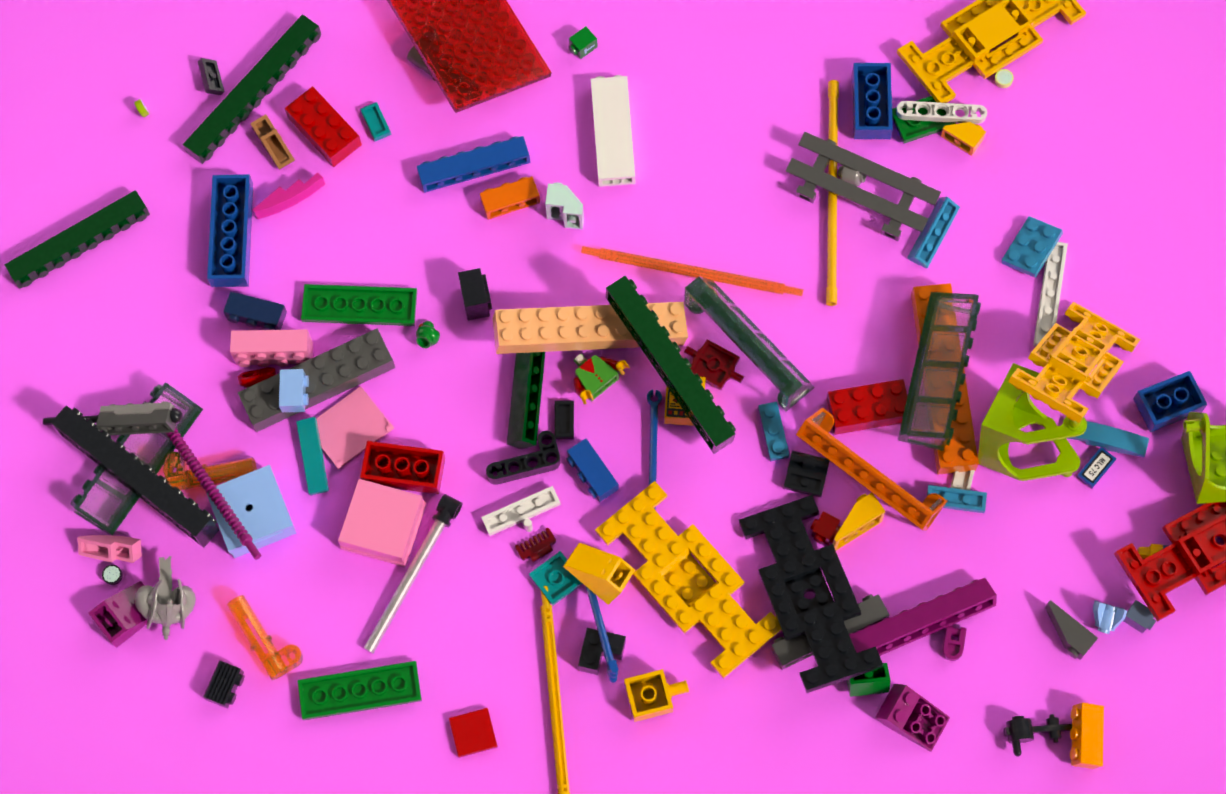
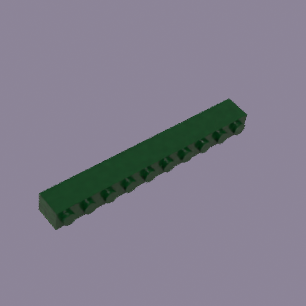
[182,14,322,164]

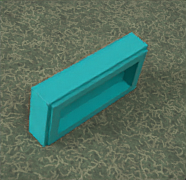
[360,102,392,141]

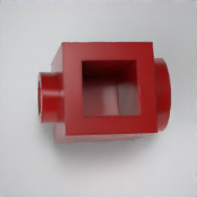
[810,511,841,545]

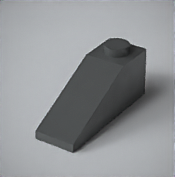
[1045,600,1098,660]

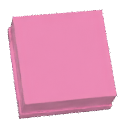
[338,479,426,567]

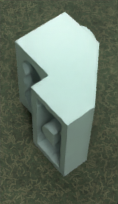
[545,182,584,230]

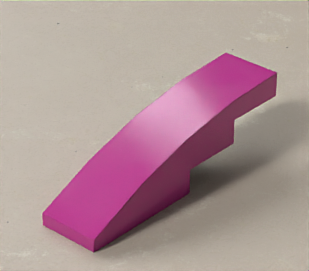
[252,172,325,219]

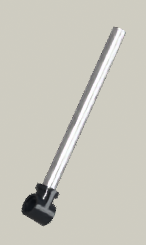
[364,494,463,654]

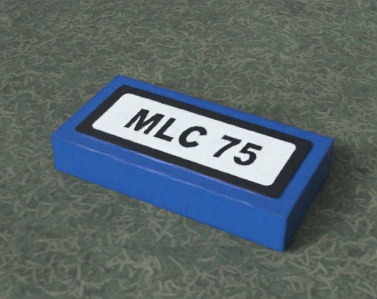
[1077,447,1117,489]

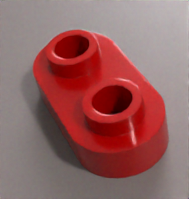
[238,367,276,388]

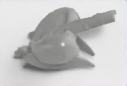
[135,556,196,640]

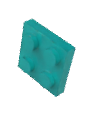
[529,551,583,606]

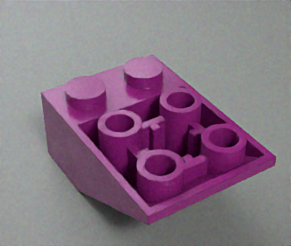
[88,581,147,648]
[875,684,950,752]

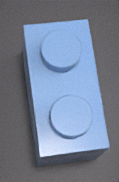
[279,369,309,412]

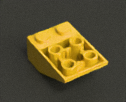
[563,543,635,605]

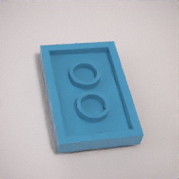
[1002,216,1063,278]

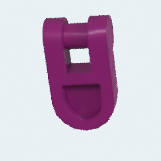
[943,625,967,661]

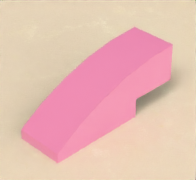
[77,535,142,563]

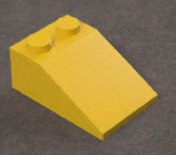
[833,493,886,551]

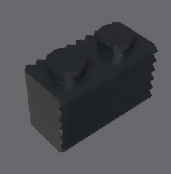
[203,660,245,709]

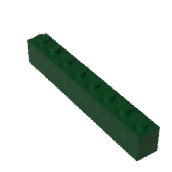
[4,190,150,289]

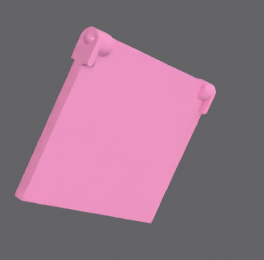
[316,386,394,470]

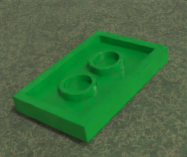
[892,96,956,144]

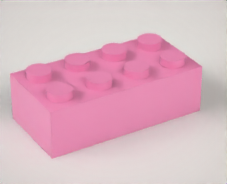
[230,329,313,367]

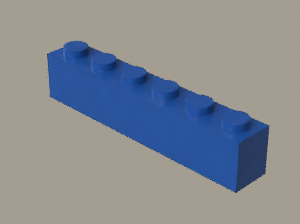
[417,136,531,193]

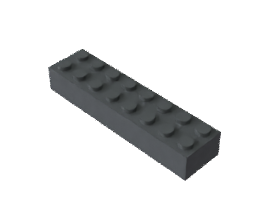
[238,328,396,432]

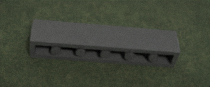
[771,594,890,670]

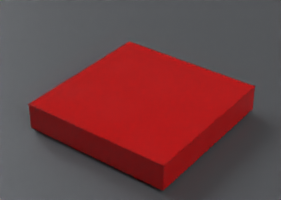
[449,708,498,758]

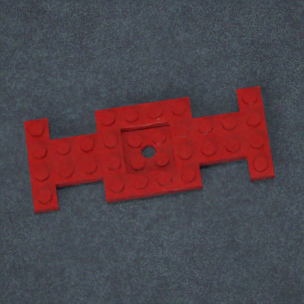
[1114,502,1226,622]

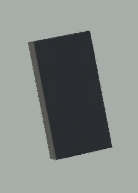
[554,401,574,439]

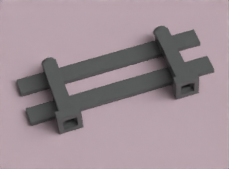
[786,132,941,241]

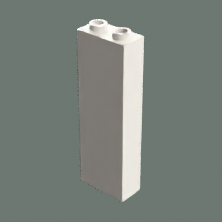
[591,75,636,187]

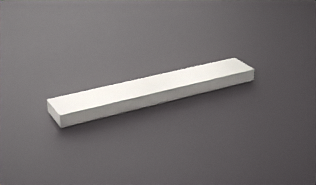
[1033,242,1068,347]

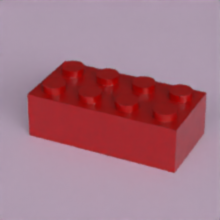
[284,86,362,167]
[826,379,912,435]
[360,441,445,494]

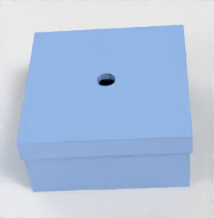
[205,465,296,558]

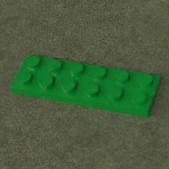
[301,284,418,326]
[298,661,422,721]

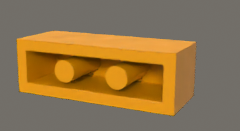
[1070,703,1104,769]

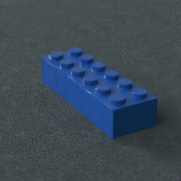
[207,174,253,287]

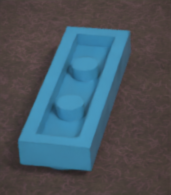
[758,402,790,461]
[927,485,987,513]

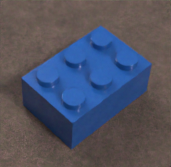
[1133,371,1208,432]

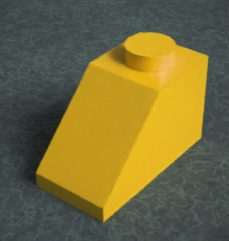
[941,122,986,156]

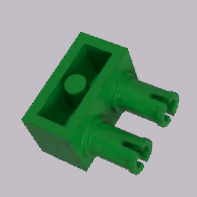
[847,663,891,697]

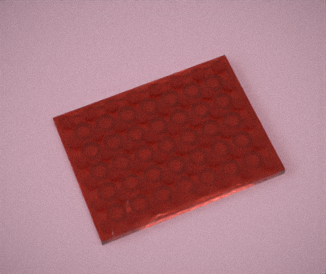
[387,0,552,113]

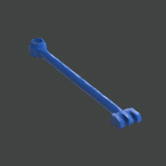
[647,390,662,510]
[586,587,618,683]

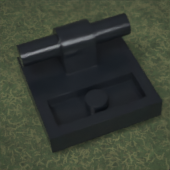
[783,451,830,498]

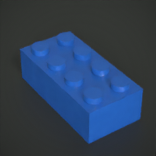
[852,63,893,139]

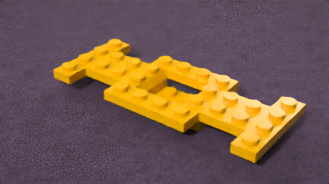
[897,0,1086,103]
[595,481,781,679]

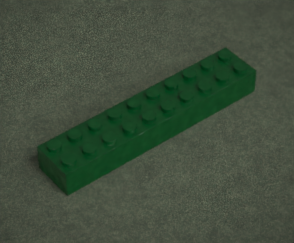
[606,275,736,454]

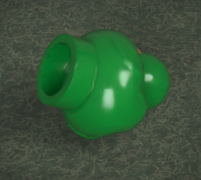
[416,321,440,348]

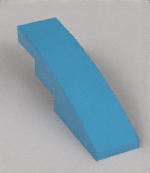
[1067,421,1149,457]

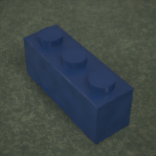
[223,291,287,330]

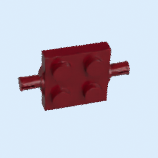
[684,339,744,390]

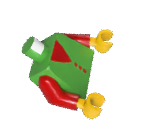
[573,354,630,404]

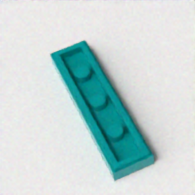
[296,417,329,496]

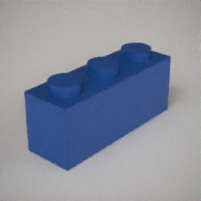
[566,438,619,502]

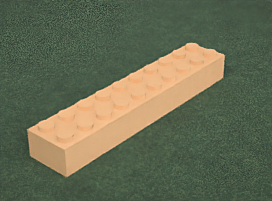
[492,302,688,354]

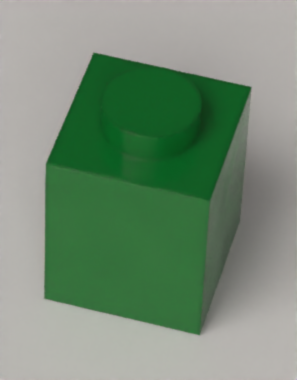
[569,26,598,59]

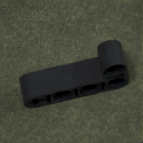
[486,430,561,485]

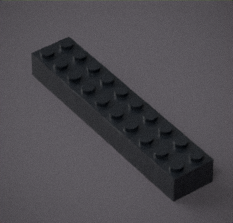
[51,405,219,548]

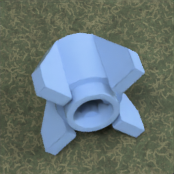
[1093,600,1127,634]

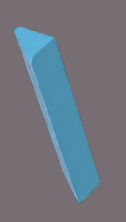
[907,196,960,268]

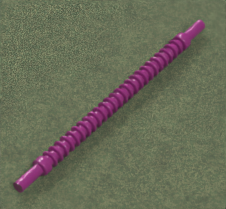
[165,427,261,560]

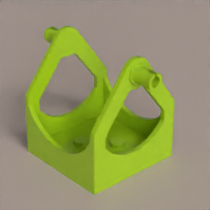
[978,363,1087,481]
[1181,412,1226,504]

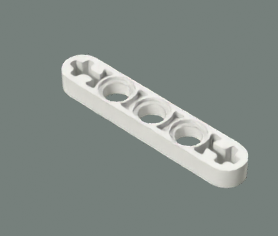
[896,101,988,124]

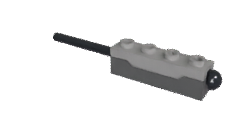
[43,401,182,435]

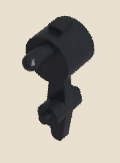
[1004,714,1072,757]

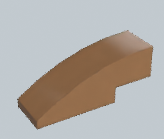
[250,114,295,170]

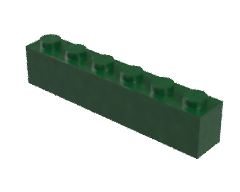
[507,352,545,449]

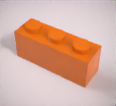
[480,176,540,220]

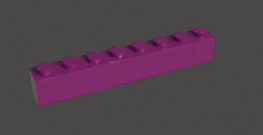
[849,577,997,656]

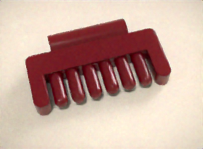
[515,528,556,562]

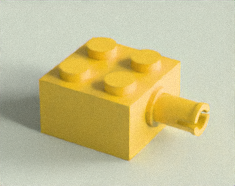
[624,669,689,722]

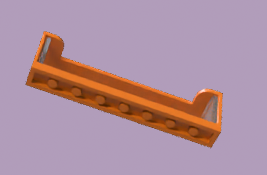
[796,407,947,531]

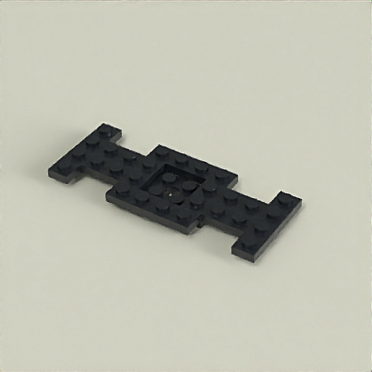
[739,495,883,693]

